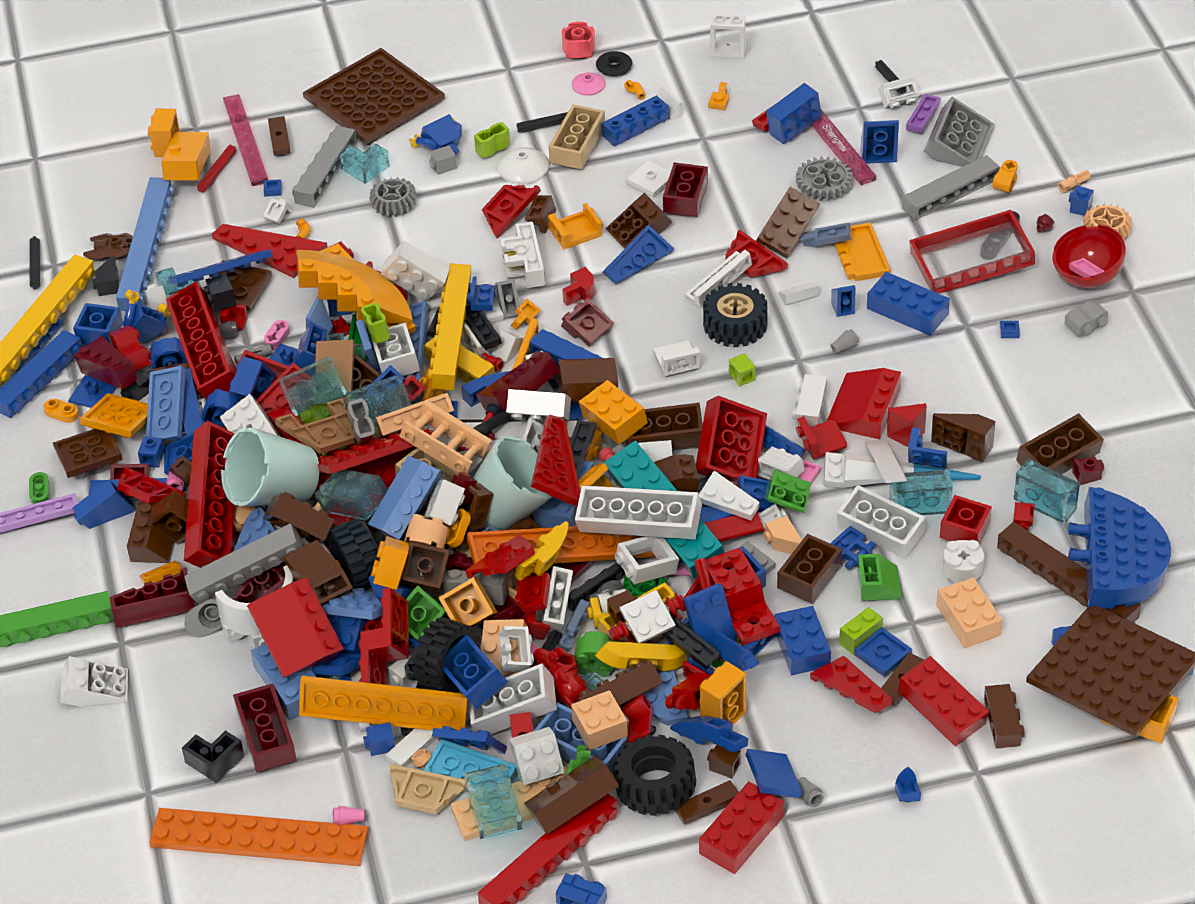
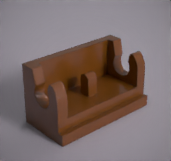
[525,195,556,233]
[467,483,493,530]

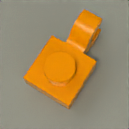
[708,82,729,111]
[511,298,541,330]

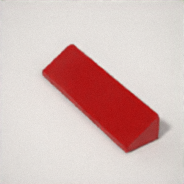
[704,512,764,542]

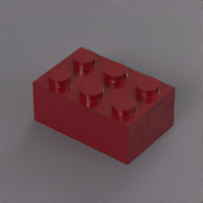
[663,162,708,217]

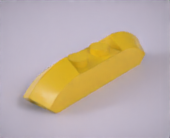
[595,641,688,671]

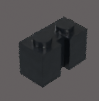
[203,274,237,311]

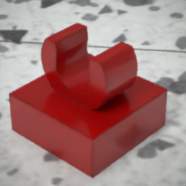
[331,316,350,340]

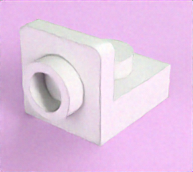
[263,198,292,224]
[758,503,789,532]

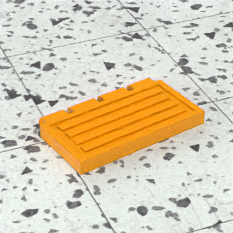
[834,223,891,281]

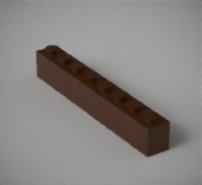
[997,521,1141,622]

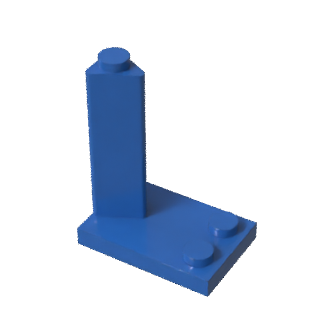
[683,583,760,671]

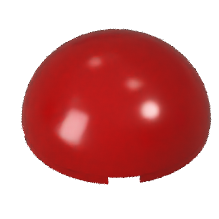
[1052,224,1126,288]

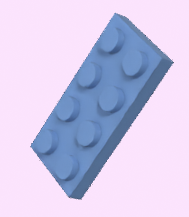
[146,366,186,442]

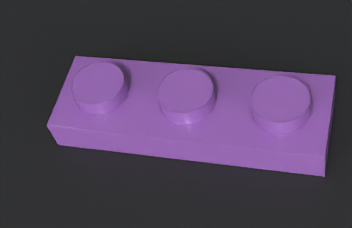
[906,94,941,134]

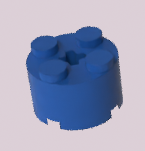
[149,337,188,370]
[201,389,242,429]

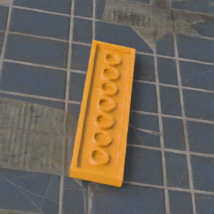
[299,676,468,731]

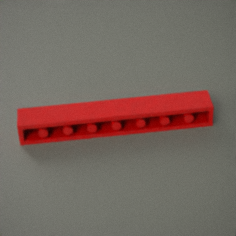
[478,794,618,904]

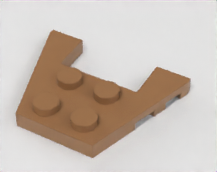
[276,398,355,454]

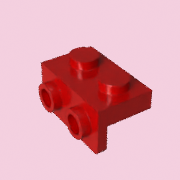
[515,573,551,614]

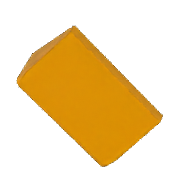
[140,561,182,584]

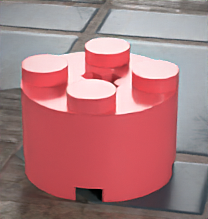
[561,21,595,59]

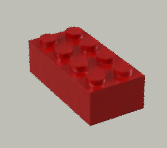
[897,656,989,747]
[699,781,784,875]

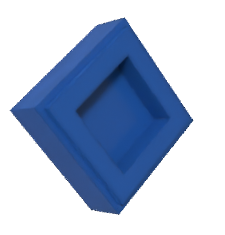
[264,179,282,197]
[1000,321,1020,338]

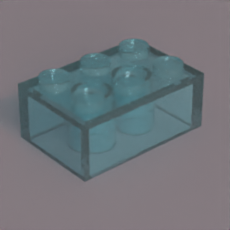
[278,356,349,419]
[343,374,412,427]
[1014,459,1080,524]
[315,469,388,520]
[889,470,953,515]
[464,764,522,839]

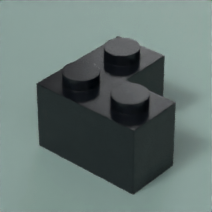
[182,730,244,782]

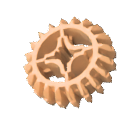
[1083,203,1132,240]

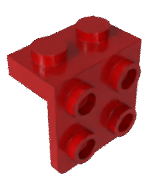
[795,416,847,460]

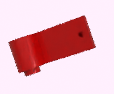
[621,694,653,743]

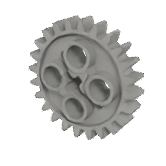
[796,156,853,200]

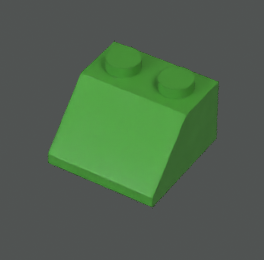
[406,585,446,640]

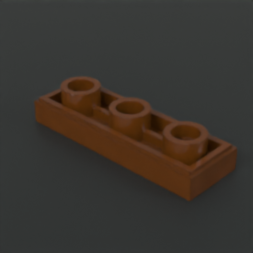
[268,116,291,156]
[881,652,924,706]
[675,780,739,825]

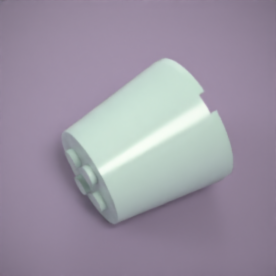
[221,428,319,506]
[466,436,552,531]

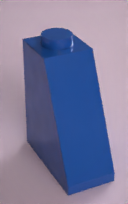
[72,480,136,529]

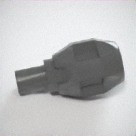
[588,580,623,601]

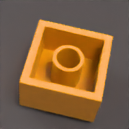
[148,108,180,157]
[371,536,410,590]
[439,577,498,627]

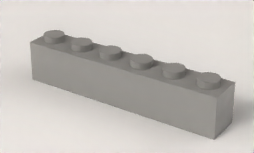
[292,126,357,208]
[902,155,1000,221]
[184,523,303,604]

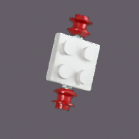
[608,590,685,643]

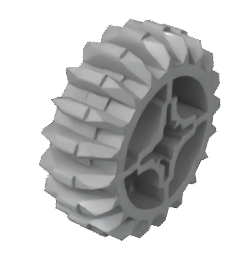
[369,177,417,217]

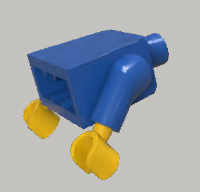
[409,114,462,155]
[123,290,171,343]

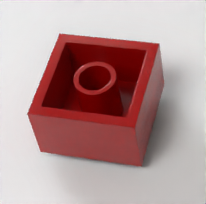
[939,495,992,544]

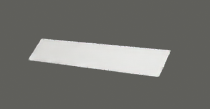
[866,440,907,483]

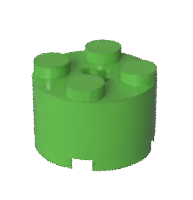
[574,631,616,677]

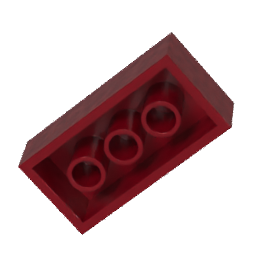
[233,683,297,772]

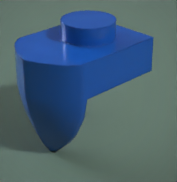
[895,767,921,802]

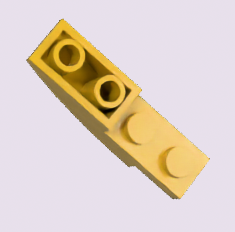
[515,521,569,581]

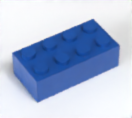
[867,272,950,336]

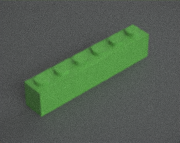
[0,591,114,647]

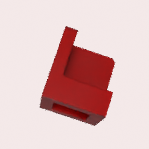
[219,304,248,331]
[521,611,550,640]

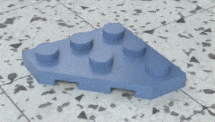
[234,506,277,551]
[321,588,383,620]
[623,670,688,726]

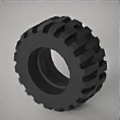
[613,734,696,816]

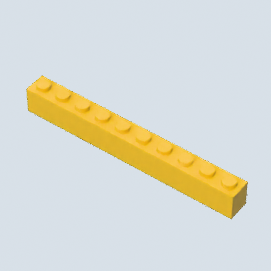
[0,254,95,388]
[428,263,471,390]

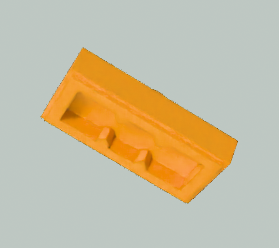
[585,430,603,462]

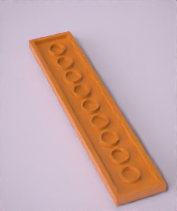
[467,526,656,564]
[149,808,368,866]

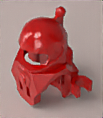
[530,647,588,709]

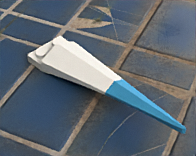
[823,452,981,488]

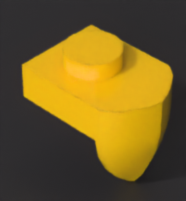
[587,597,607,628]

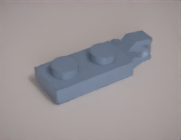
[801,223,851,247]
[557,599,588,652]

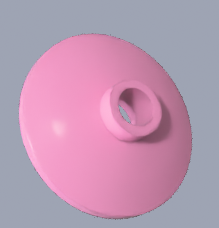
[572,72,605,95]

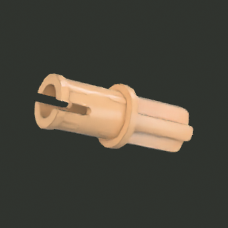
[1058,170,1091,193]

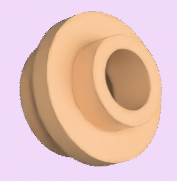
[411,748,432,768]

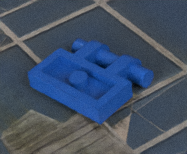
[830,526,876,570]

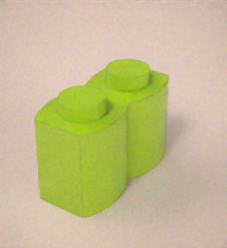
[474,122,510,158]
[361,303,390,343]

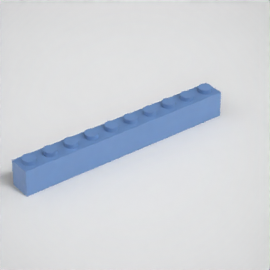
[116,177,175,311]

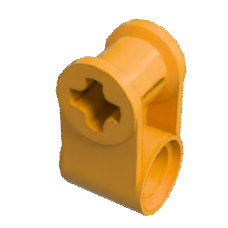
[992,160,1018,193]

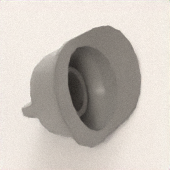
[184,599,222,637]

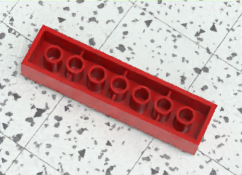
[166,281,236,400]
[184,421,235,568]

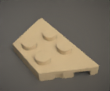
[390,764,468,815]

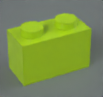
[839,607,883,655]

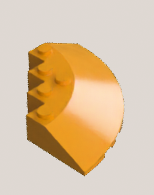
[296,250,413,323]

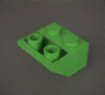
[764,470,812,513]
[857,554,902,601]

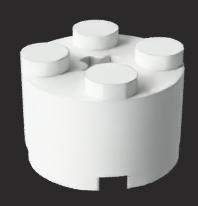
[942,540,984,584]

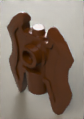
[83,233,133,259]

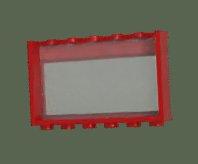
[909,210,1035,294]

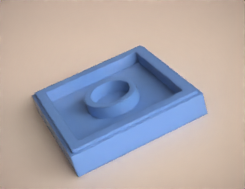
[356,320,380,370]

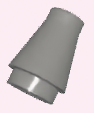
[830,329,859,354]
[798,777,824,807]

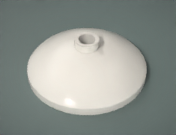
[497,147,549,185]

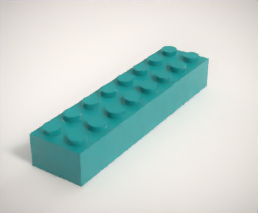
[604,440,725,579]

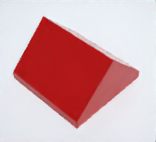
[887,403,927,447]

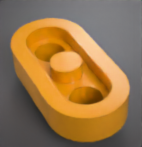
[43,399,79,423]
[445,509,471,548]

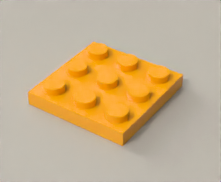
[80,393,148,438]

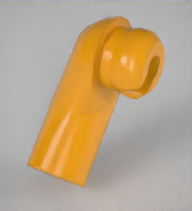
[624,80,646,100]
[296,218,311,239]
[419,377,436,402]

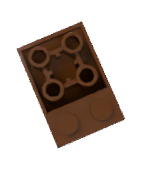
[605,192,672,249]
[931,413,996,462]
[283,540,353,605]

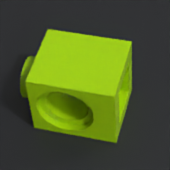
[729,353,756,386]

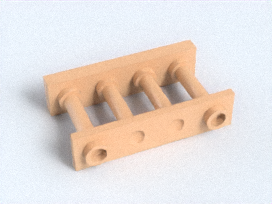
[373,393,454,438]
[399,400,492,473]

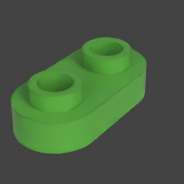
[29,472,50,504]

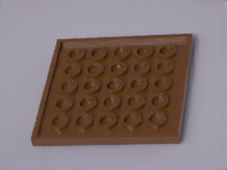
[303,48,445,145]
[1026,606,1195,737]

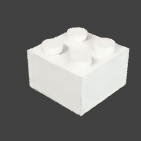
[509,727,564,785]

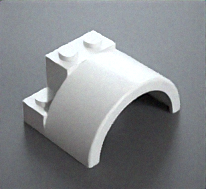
[215,566,295,649]

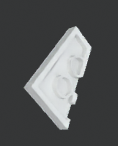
[699,471,759,520]

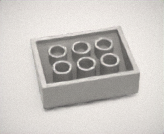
[923,97,995,166]

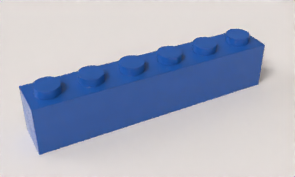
[0,330,83,418]

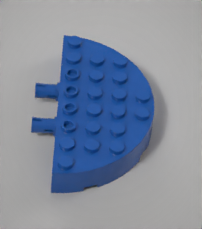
[1067,487,1171,608]

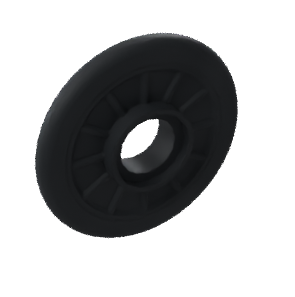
[596,51,632,76]

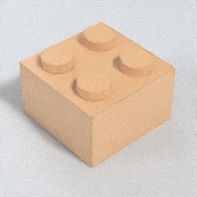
[571,690,628,750]

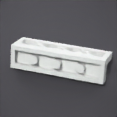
[685,250,752,308]

